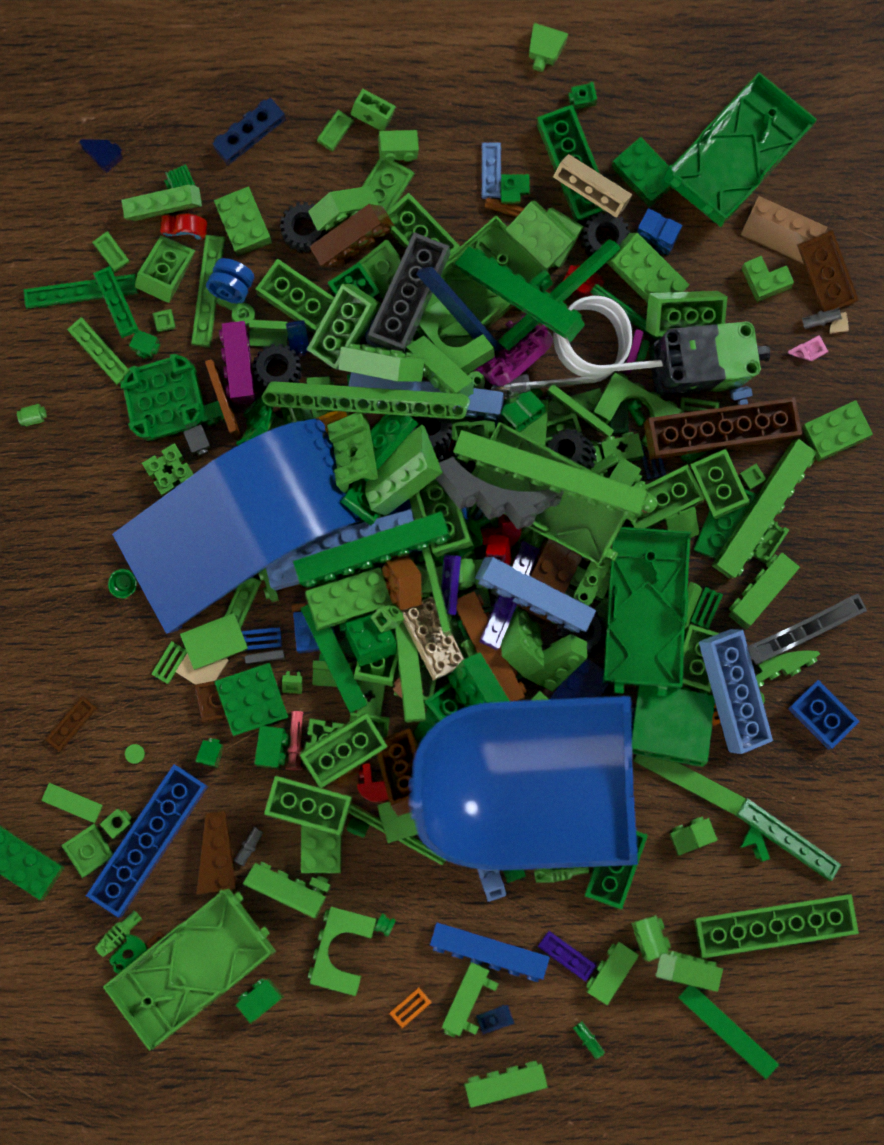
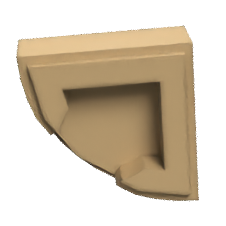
[829,312,849,334]

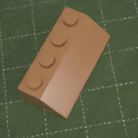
[741,196,827,264]

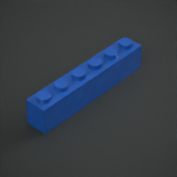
[430,923,550,982]

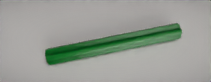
[590,284,669,340]

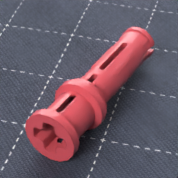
[285,711,303,771]

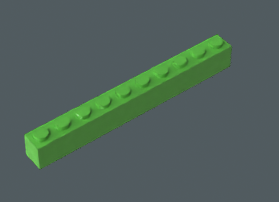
[454,430,648,518]

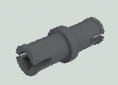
[802,307,842,329]
[234,827,264,866]

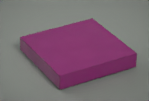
[623,329,643,375]

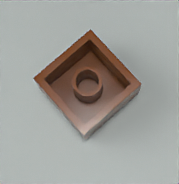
[382,555,422,610]

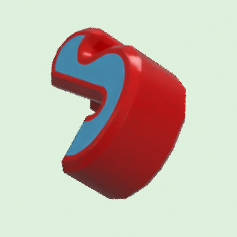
[160,213,207,240]

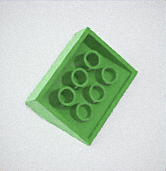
[366,425,442,516]

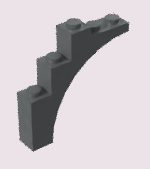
[435,457,564,529]
[747,594,867,664]

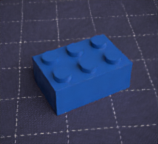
[788,680,860,750]

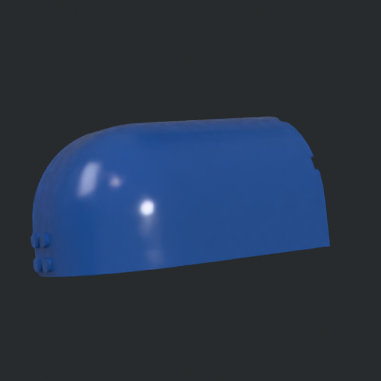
[409,696,638,870]

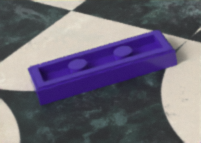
[441,555,461,615]
[538,931,597,982]

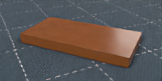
[205,359,241,439]

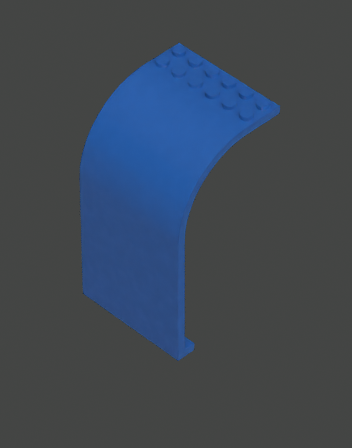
[112,418,365,634]

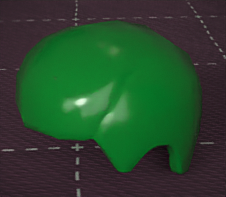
[107,569,137,599]

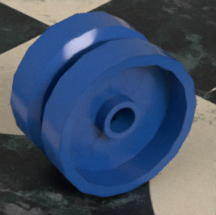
[206,258,254,304]

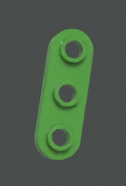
[574,557,611,606]

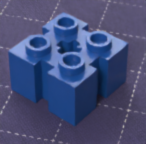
[637,208,682,255]

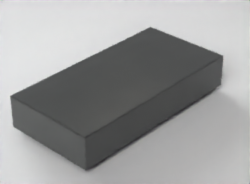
[245,650,285,665]

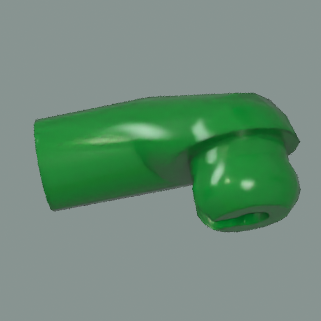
[628,399,646,427]

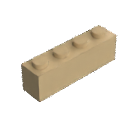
[553,154,632,218]

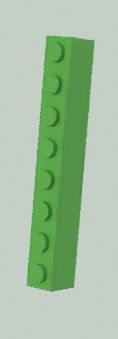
[711,439,817,579]

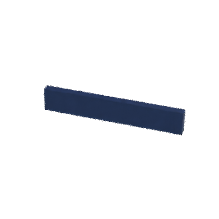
[417,267,501,352]

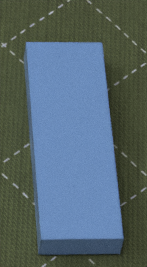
[482,143,501,199]

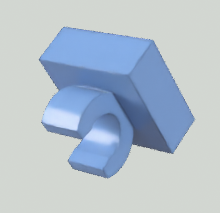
[729,386,753,405]

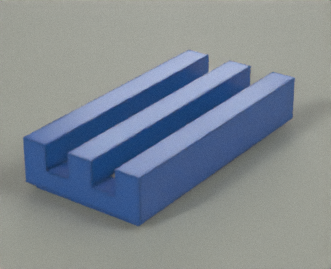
[242,627,282,651]

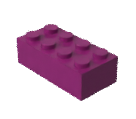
[219,321,256,406]

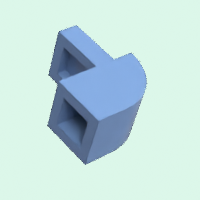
[477,869,506,902]

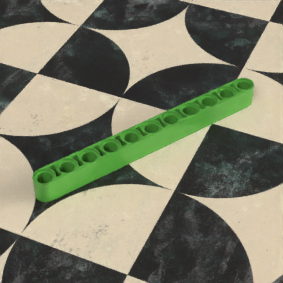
[262,382,470,419]

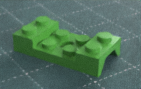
[327,412,378,493]

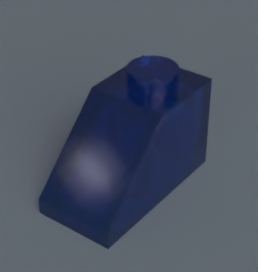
[79,139,123,173]
[286,320,309,356]

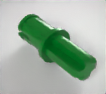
[573,1021,605,1059]

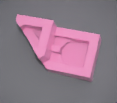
[788,335,829,361]

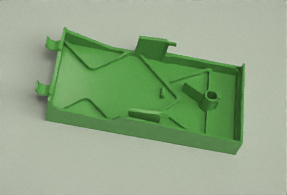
[103,889,276,1051]

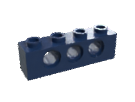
[212,97,286,166]

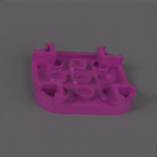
[474,316,553,386]

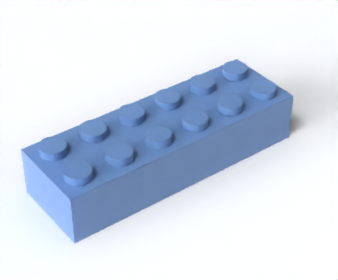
[475,557,596,633]
[699,629,773,754]

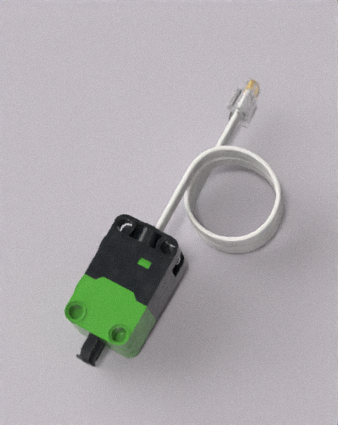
[491,296,770,399]

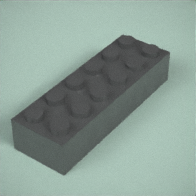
[368,233,451,354]

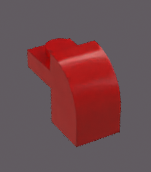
[480,514,521,547]
[357,763,389,803]

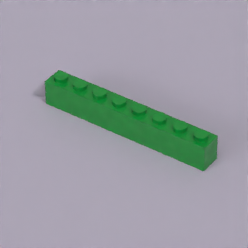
[455,246,585,342]
[293,512,451,587]

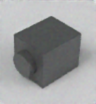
[184,425,211,457]

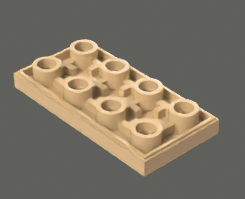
[402,596,465,680]

